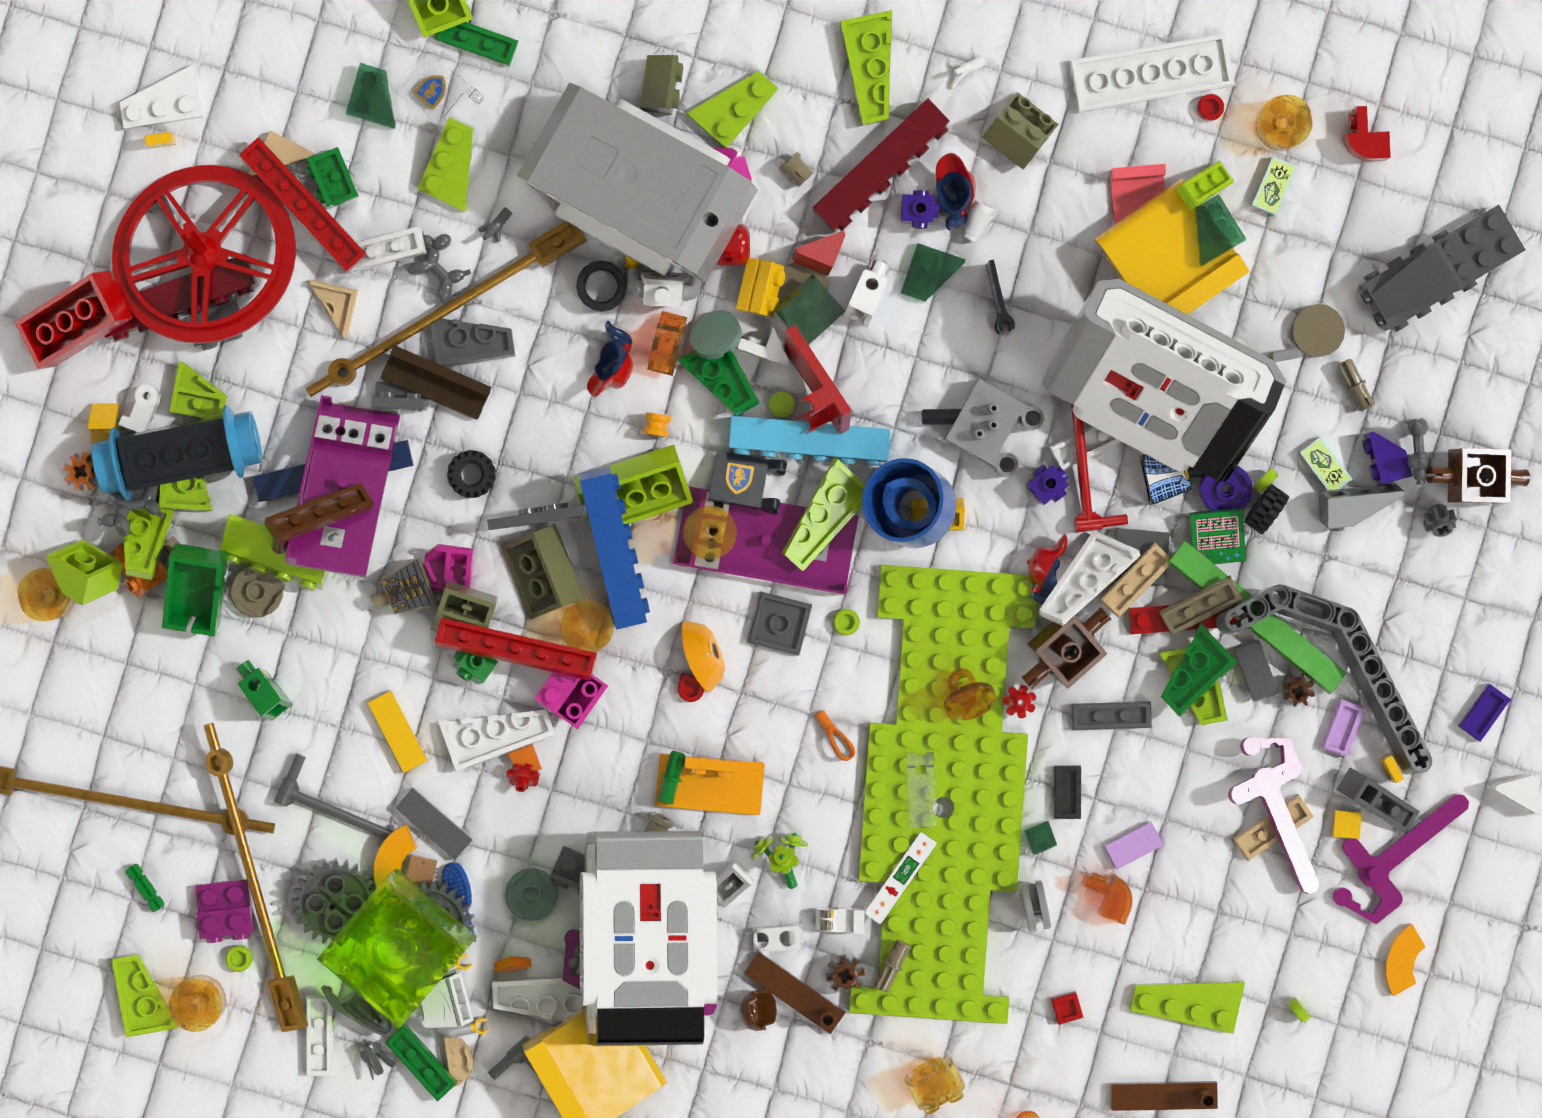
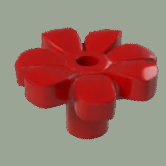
[1002,685,1036,719]
[506,763,540,792]

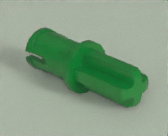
[657,751,686,805]

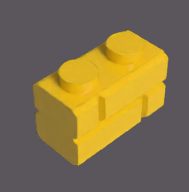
[736,258,785,318]

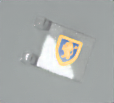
[396,52,484,131]

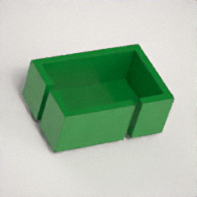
[162,543,228,637]

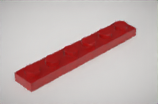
[239,137,367,272]
[434,618,597,681]

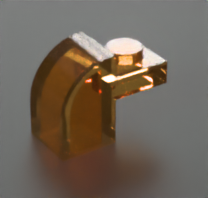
[647,311,688,376]
[1081,872,1133,925]

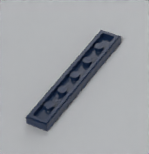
[253,440,414,502]

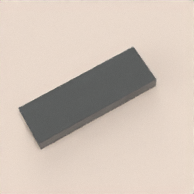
[1071,701,1152,730]
[395,788,473,860]

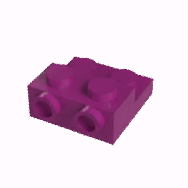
[195,879,255,943]

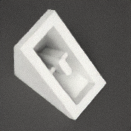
[1490,774,1542,816]
[716,860,754,908]

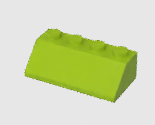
[574,444,694,534]
[220,514,329,591]

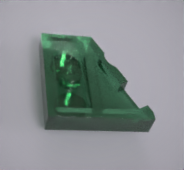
[345,63,396,129]
[1195,194,1247,267]
[900,243,966,302]

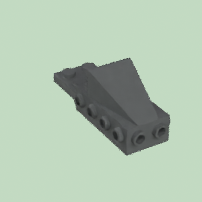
[1359,205,1526,332]

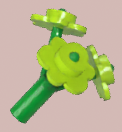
[751,833,808,889]

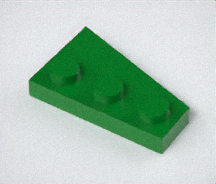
[678,351,760,416]
[1161,623,1238,717]

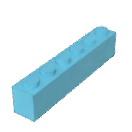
[729,416,890,466]

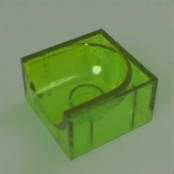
[317,868,477,1029]

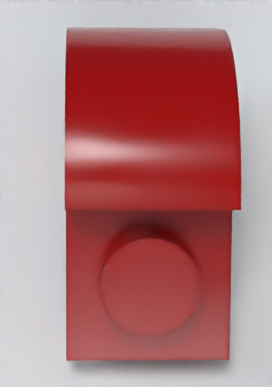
[1343,106,1391,161]

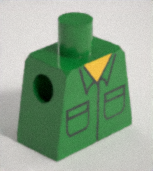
[236,660,294,721]

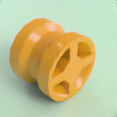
[642,412,672,437]

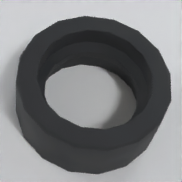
[576,260,627,312]

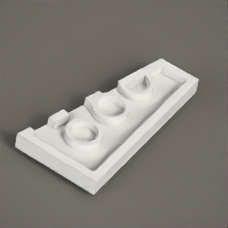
[1039,531,1140,626]
[439,710,556,772]
[492,977,585,1021]

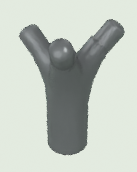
[478,207,513,242]

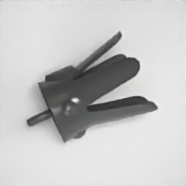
[359,1039,395,1080]

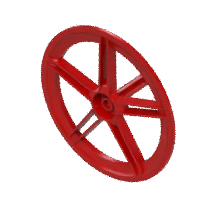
[112,165,296,344]

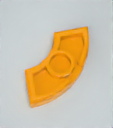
[373,823,417,892]
[1385,924,1425,996]

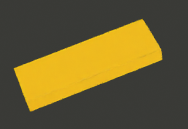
[368,690,428,773]

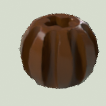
[825,954,865,994]

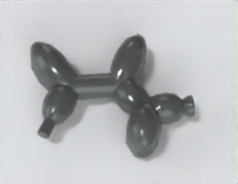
[407,231,471,303]
[1407,418,1431,485]
[97,486,165,537]

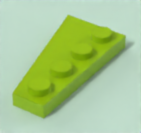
[840,10,892,126]
[1129,981,1245,1034]

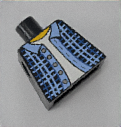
[1139,454,1205,505]

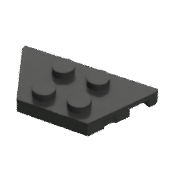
[487,503,587,530]

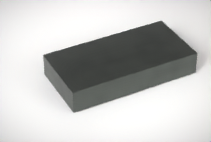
[1054,765,1081,819]

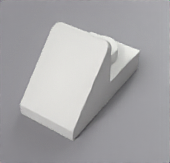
[737,327,789,367]

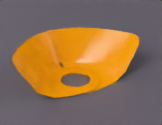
[682,621,725,692]

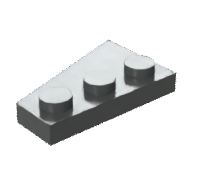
[431,318,516,367]

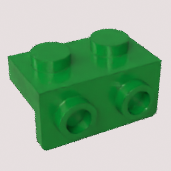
[305,147,359,209]

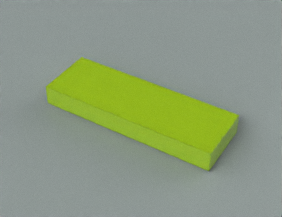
[1176,161,1234,211]

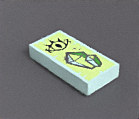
[1251,156,1297,216]
[1299,437,1352,490]

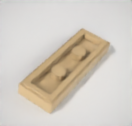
[1099,542,1170,618]
[1232,795,1314,861]

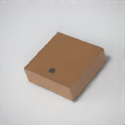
[405,854,438,887]

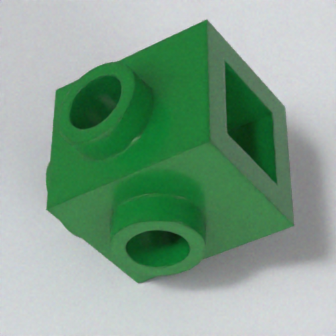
[452,651,498,685]

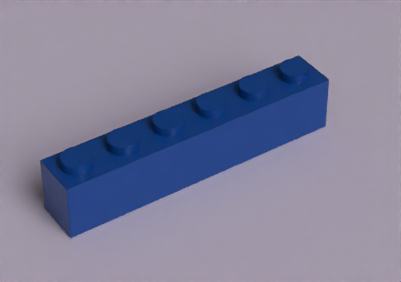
[579,466,650,630]

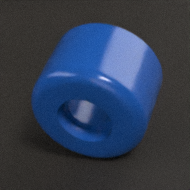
[862,458,956,548]

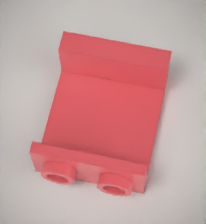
[1110,164,1166,225]

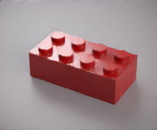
[14,271,133,369]

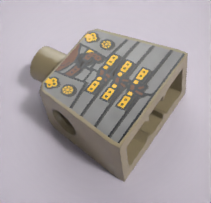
[371,558,439,614]

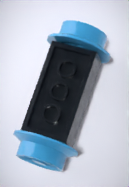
[92,405,262,501]

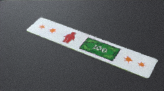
[865,832,937,924]

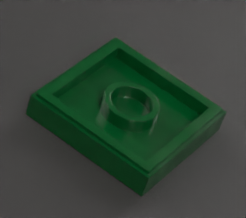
[774,274,845,345]

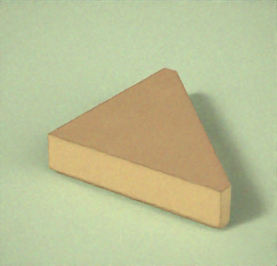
[248,131,315,176]
[309,280,358,338]

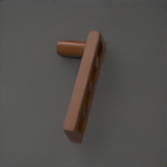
[264,483,373,554]
[744,951,846,1034]
[1111,1081,1218,1111]

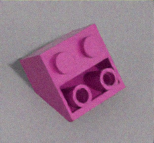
[534,672,608,729]

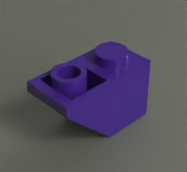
[1362,432,1413,485]

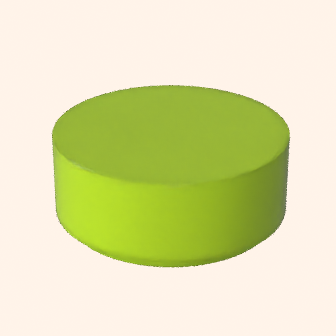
[769,391,795,418]
[1253,468,1278,493]
[833,609,860,635]
[225,945,253,972]
[1288,997,1312,1023]

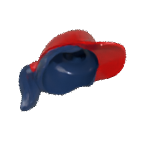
[936,153,976,230]
[587,321,633,397]
[1027,534,1068,604]

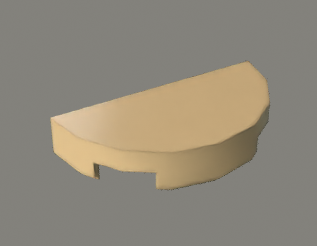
[443,1035,473,1087]

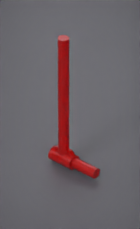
[1071,404,1128,533]

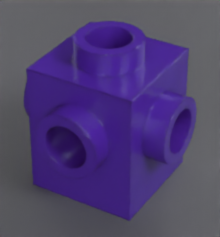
[901,190,939,229]
[1026,464,1069,506]

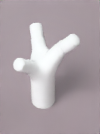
[950,56,985,89]

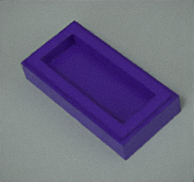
[1458,684,1511,742]

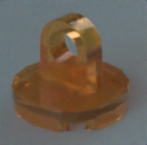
[943,668,997,720]

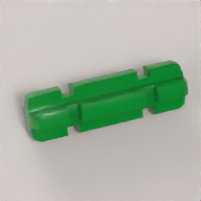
[125,864,165,912]

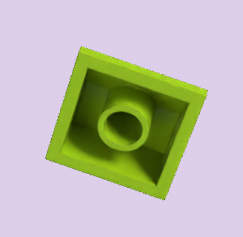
[408,0,473,38]
[47,539,123,606]

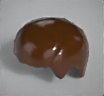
[740,990,777,1031]

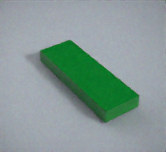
[435,22,519,67]
[385,1024,458,1102]

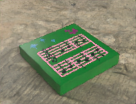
[1189,508,1246,564]

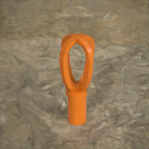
[815,710,855,761]

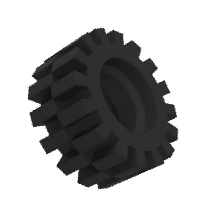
[447,450,496,498]
[1244,484,1289,535]

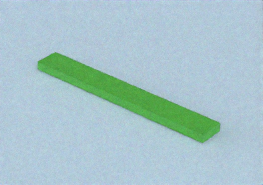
[1167,541,1347,694]

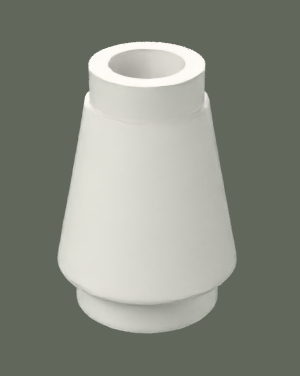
[962,200,994,242]

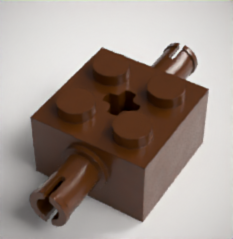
[1426,448,1530,504]
[1021,607,1112,690]

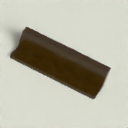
[381,345,492,420]

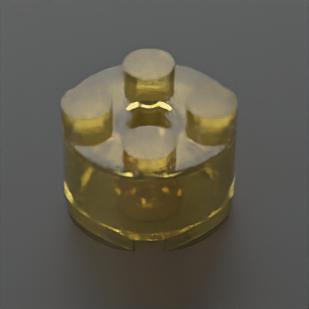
[1255,95,1313,151]
[683,506,737,559]
[17,568,75,621]
[560,600,615,652]
[169,975,227,1032]
[904,1055,966,1115]

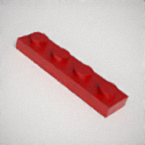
[1129,605,1237,634]

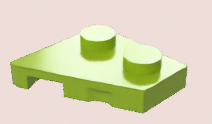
[169,361,228,419]

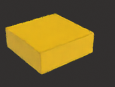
[144,132,176,149]
[1379,754,1404,783]
[1332,810,1362,839]

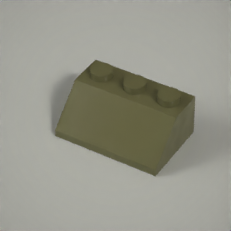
[501,524,584,619]

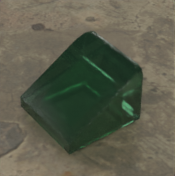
[1023,820,1057,855]

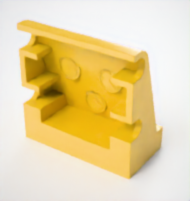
[1094,179,1250,315]
[522,1007,667,1118]

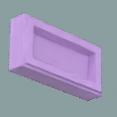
[1321,698,1365,757]
[1104,821,1164,869]

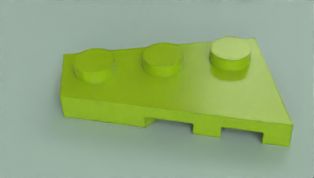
[686,71,778,148]
[159,476,213,511]
[124,508,174,580]
[1160,647,1228,726]
[112,954,180,1038]

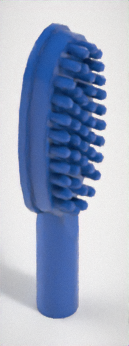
[442,862,476,944]

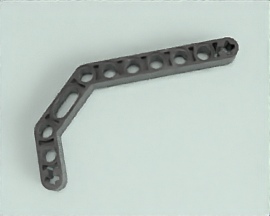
[1216,584,1432,774]

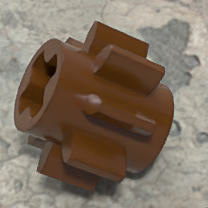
[1282,673,1315,707]

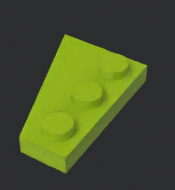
[417,116,475,212]

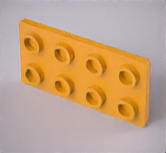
[655,753,765,815]

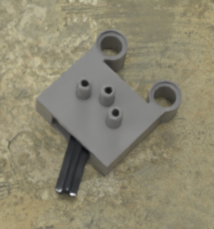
[921,379,1045,477]

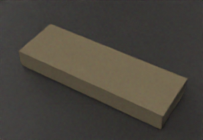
[1159,575,1243,636]

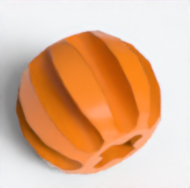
[63,452,96,492]

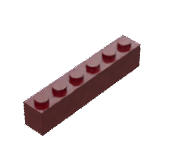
[812,98,950,233]
[105,254,259,342]

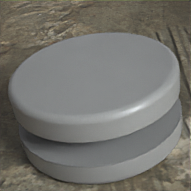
[1020,880,1051,932]

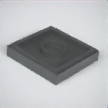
[1113,528,1170,585]
[748,591,812,656]

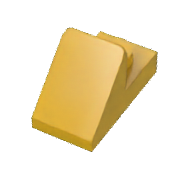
[88,403,120,456]

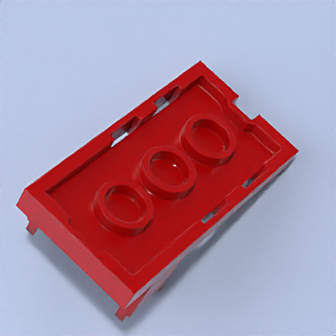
[784,325,852,435]

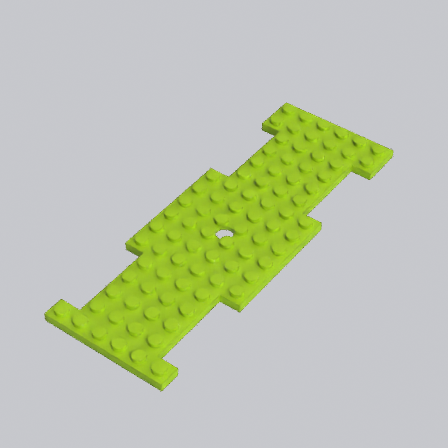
[849,565,1038,1024]

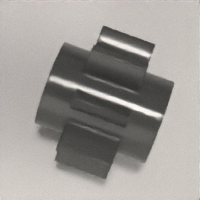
[1423,504,1457,537]

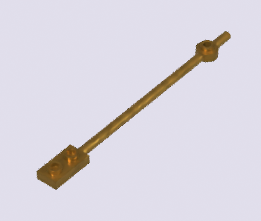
[306,221,588,397]
[203,722,309,1032]
[0,766,276,835]

